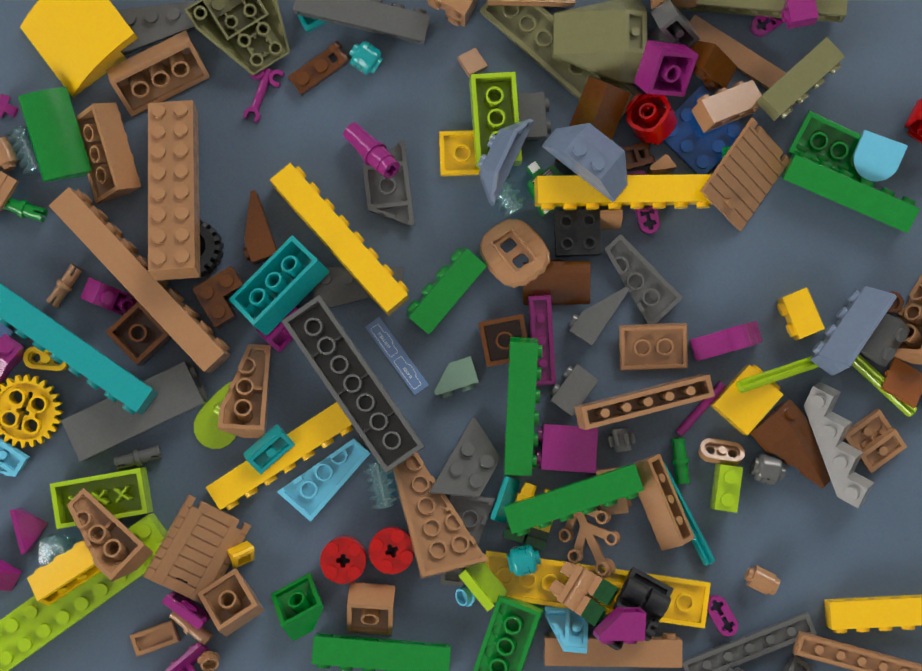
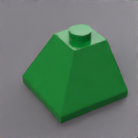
[270,573,324,641]

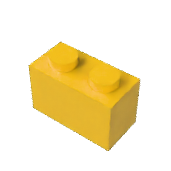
[777,287,825,340]

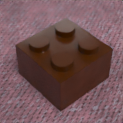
[106,302,172,366]
[478,314,528,367]

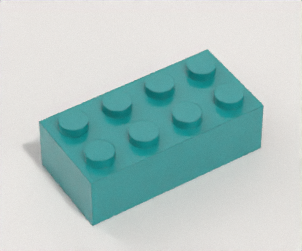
[229,235,330,336]

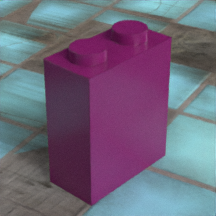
[536,424,598,473]

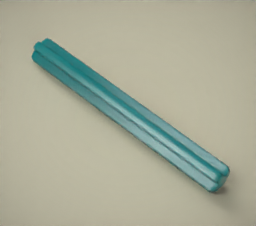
[664,463,715,566]

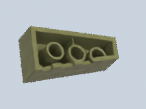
[756,37,845,121]

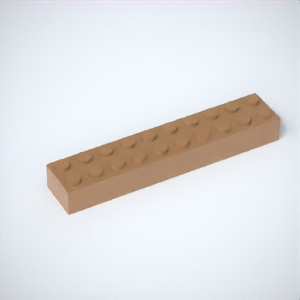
[49,187,231,373]

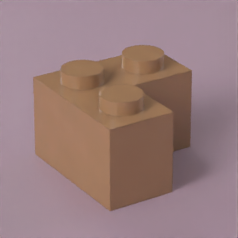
[426,0,478,27]

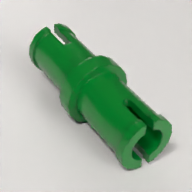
[2,198,48,223]
[670,437,690,484]

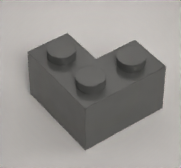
[647,0,700,47]

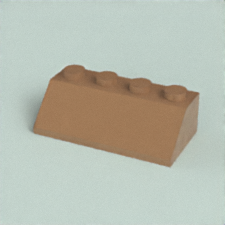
[106,30,210,117]
[76,102,141,204]

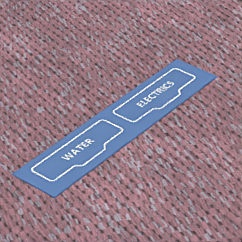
[365,317,429,395]

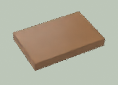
[619,323,688,371]

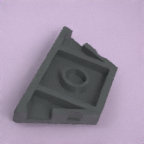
[363,140,415,226]
[429,417,501,498]

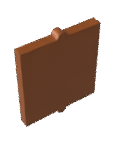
[880,357,922,408]

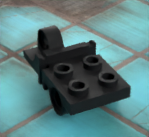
[606,567,673,650]

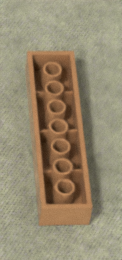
[148,100,200,281]

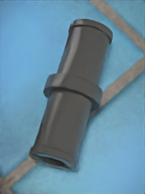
[114,445,162,471]

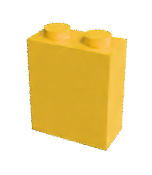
[710,364,783,435]

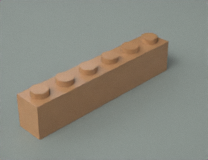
[574,374,715,430]
[543,631,683,668]

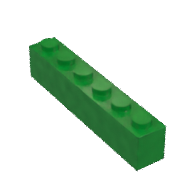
[781,151,920,233]
[504,337,542,476]
[503,463,644,536]
[311,633,451,671]

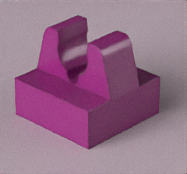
[0,93,18,119]

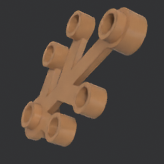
[558,508,620,578]

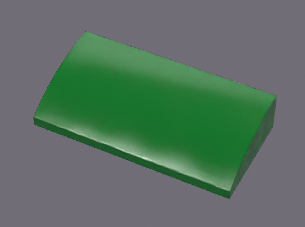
[18,87,92,182]
[788,110,874,182]
[473,595,544,671]

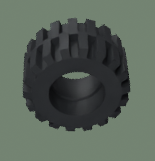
[200,220,224,276]

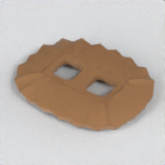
[480,219,550,288]

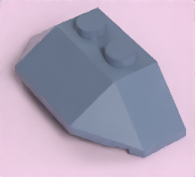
[477,119,534,206]
[542,123,628,202]

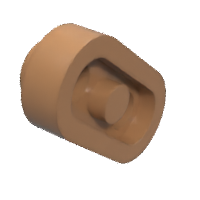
[698,438,745,466]

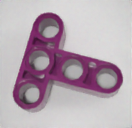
[689,321,763,361]

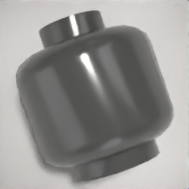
[750,453,786,485]

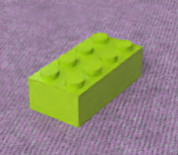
[469,72,522,168]

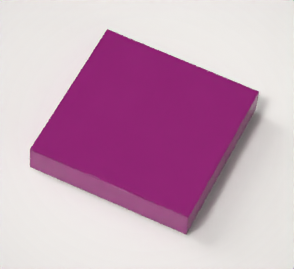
[162,591,211,630]

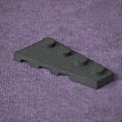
[118,1,197,55]
[604,233,683,324]
[314,267,403,308]
[440,495,495,587]

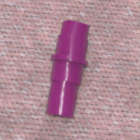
[343,122,400,178]

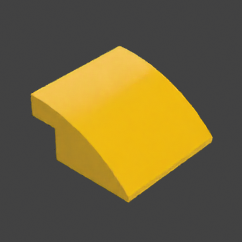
[20,0,138,98]

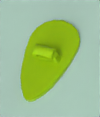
[194,382,236,449]

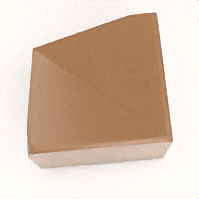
[647,154,677,175]

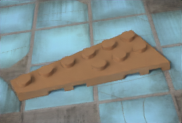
[393,453,488,579]

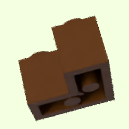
[689,41,737,90]
[192,266,244,329]

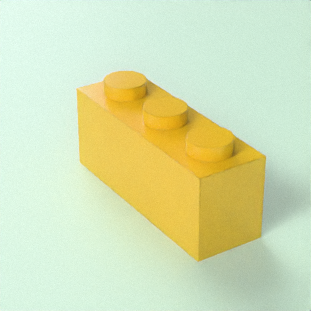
[27,541,101,606]

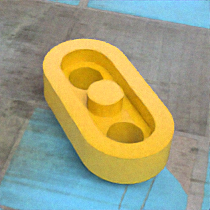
[23,346,69,371]

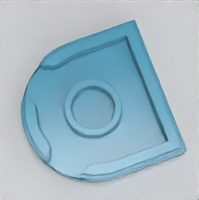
[853,130,908,182]

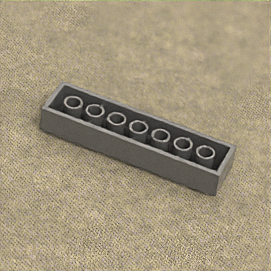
[282,295,425,473]

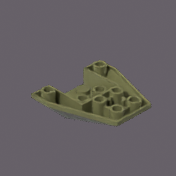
[184,0,290,76]
[553,0,647,85]

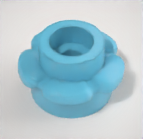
[455,585,476,607]

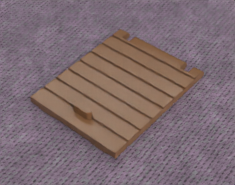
[700,118,790,231]
[143,495,251,604]

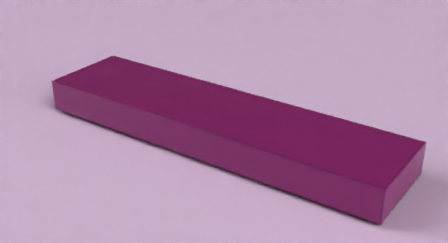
[528,295,556,386]

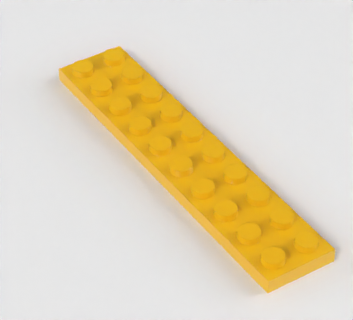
[485,550,711,628]

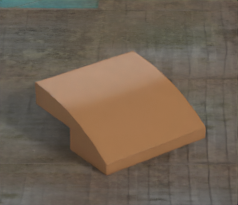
[844,408,907,473]

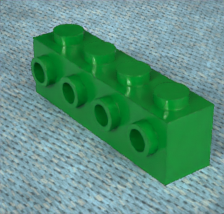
[406,247,487,334]

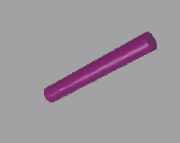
[675,381,726,437]

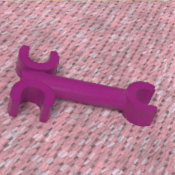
[243,68,285,124]

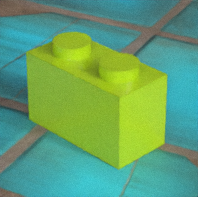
[710,463,743,513]

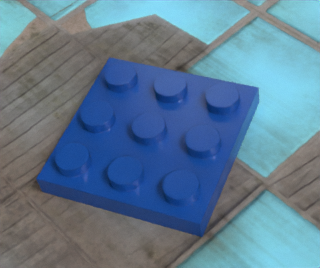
[663,85,744,174]

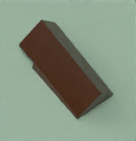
[555,77,631,166]

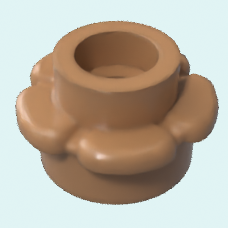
[197,650,220,671]

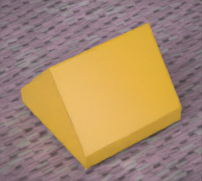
[227,541,255,568]

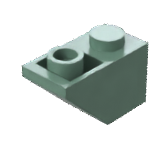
[434,356,479,399]

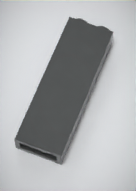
[61,362,208,462]

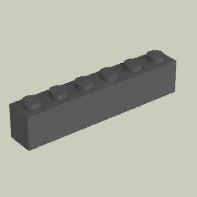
[293,0,430,45]

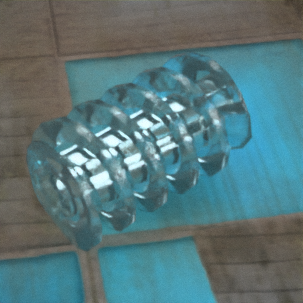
[6,126,40,176]
[495,174,525,218]
[363,462,398,510]

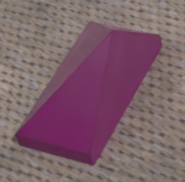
[9,508,48,555]

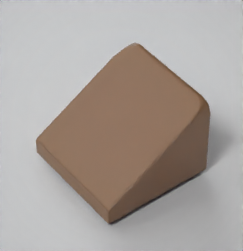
[457,48,488,78]
[600,209,623,230]

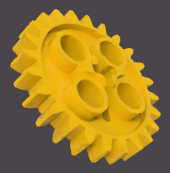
[0,374,64,448]

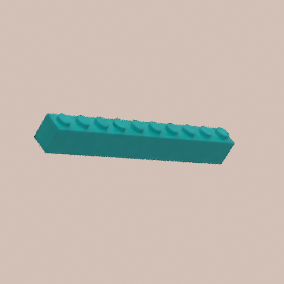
[0,283,158,415]

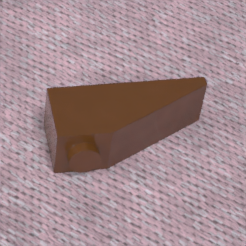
[243,190,278,264]

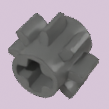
[607,427,636,453]

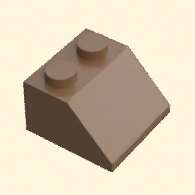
[197,568,265,637]
[347,582,395,635]

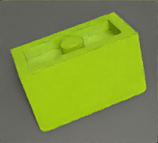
[458,563,507,612]

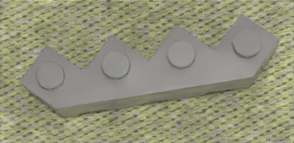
[804,382,875,508]

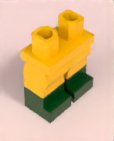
[502,482,553,551]

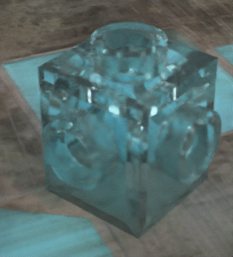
[39,534,76,564]

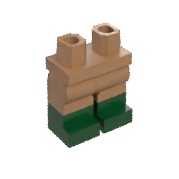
[549,561,620,626]

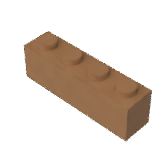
[633,453,695,551]

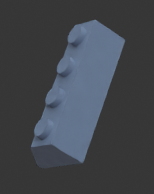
[810,286,897,376]

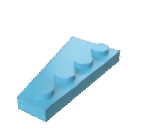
[277,438,371,522]

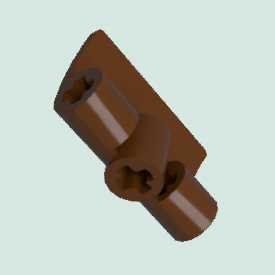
[523,260,590,305]

